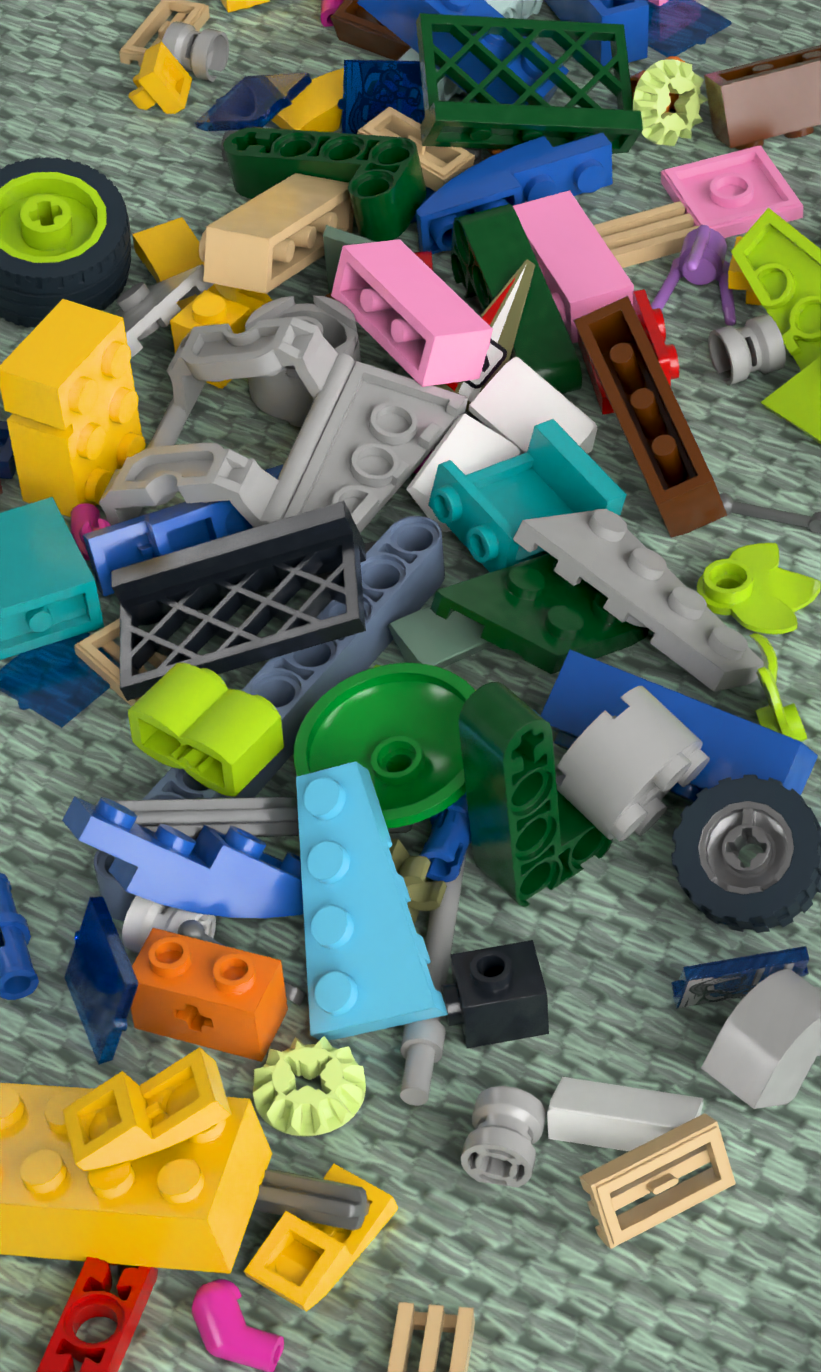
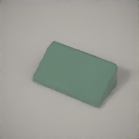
[388,605,494,668]

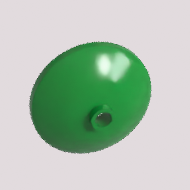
[293,663,475,828]

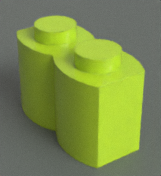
[128,663,284,797]

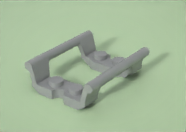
[99,317,355,528]

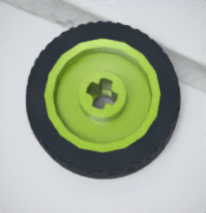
[0,157,131,328]

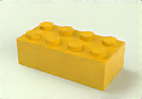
[0,1083,272,1274]

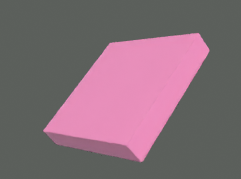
[661,146,803,238]

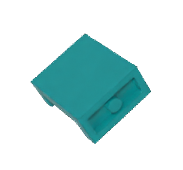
[428,419,627,572]
[0,497,104,660]

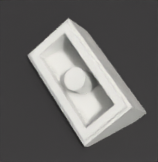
[468,357,597,455]
[406,413,521,532]
[547,1077,703,1151]

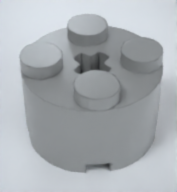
[245,295,361,427]
[556,686,710,842]

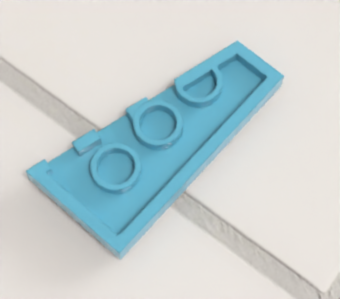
[296,761,448,1040]

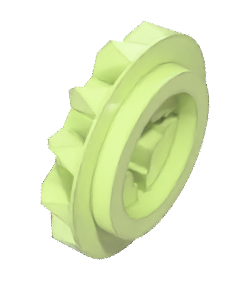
[633,59,708,146]
[253,1036,366,1136]

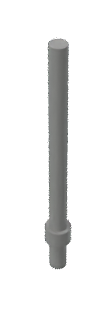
[400,851,467,1106]

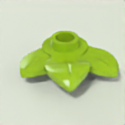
[697,543,821,635]
[749,633,808,742]

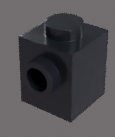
[441,940,549,1049]

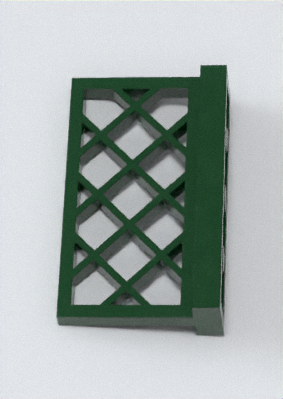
[416,13,643,154]

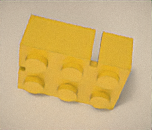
[0,299,146,517]

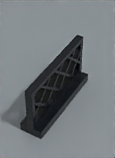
[112,501,366,701]

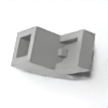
[701,968,821,1109]

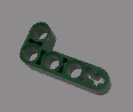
[223,127,427,242]
[451,204,582,394]
[459,682,613,907]

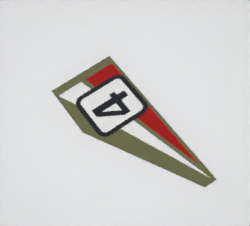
[433,259,535,414]

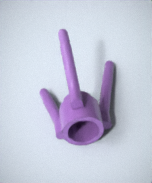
[651,225,736,326]

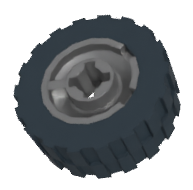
[671,775,821,933]

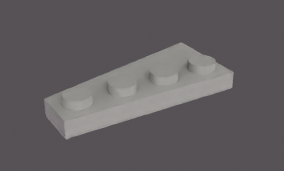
[283,361,468,533]
[513,509,764,692]

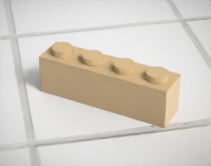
[199,173,354,294]

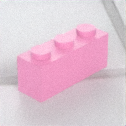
[513,190,634,343]
[331,239,493,387]

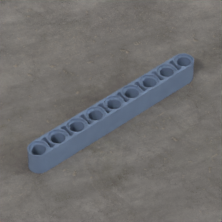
[94,516,445,921]

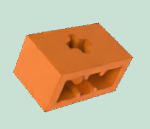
[125,928,288,1062]

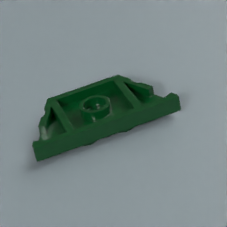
[430,554,649,674]

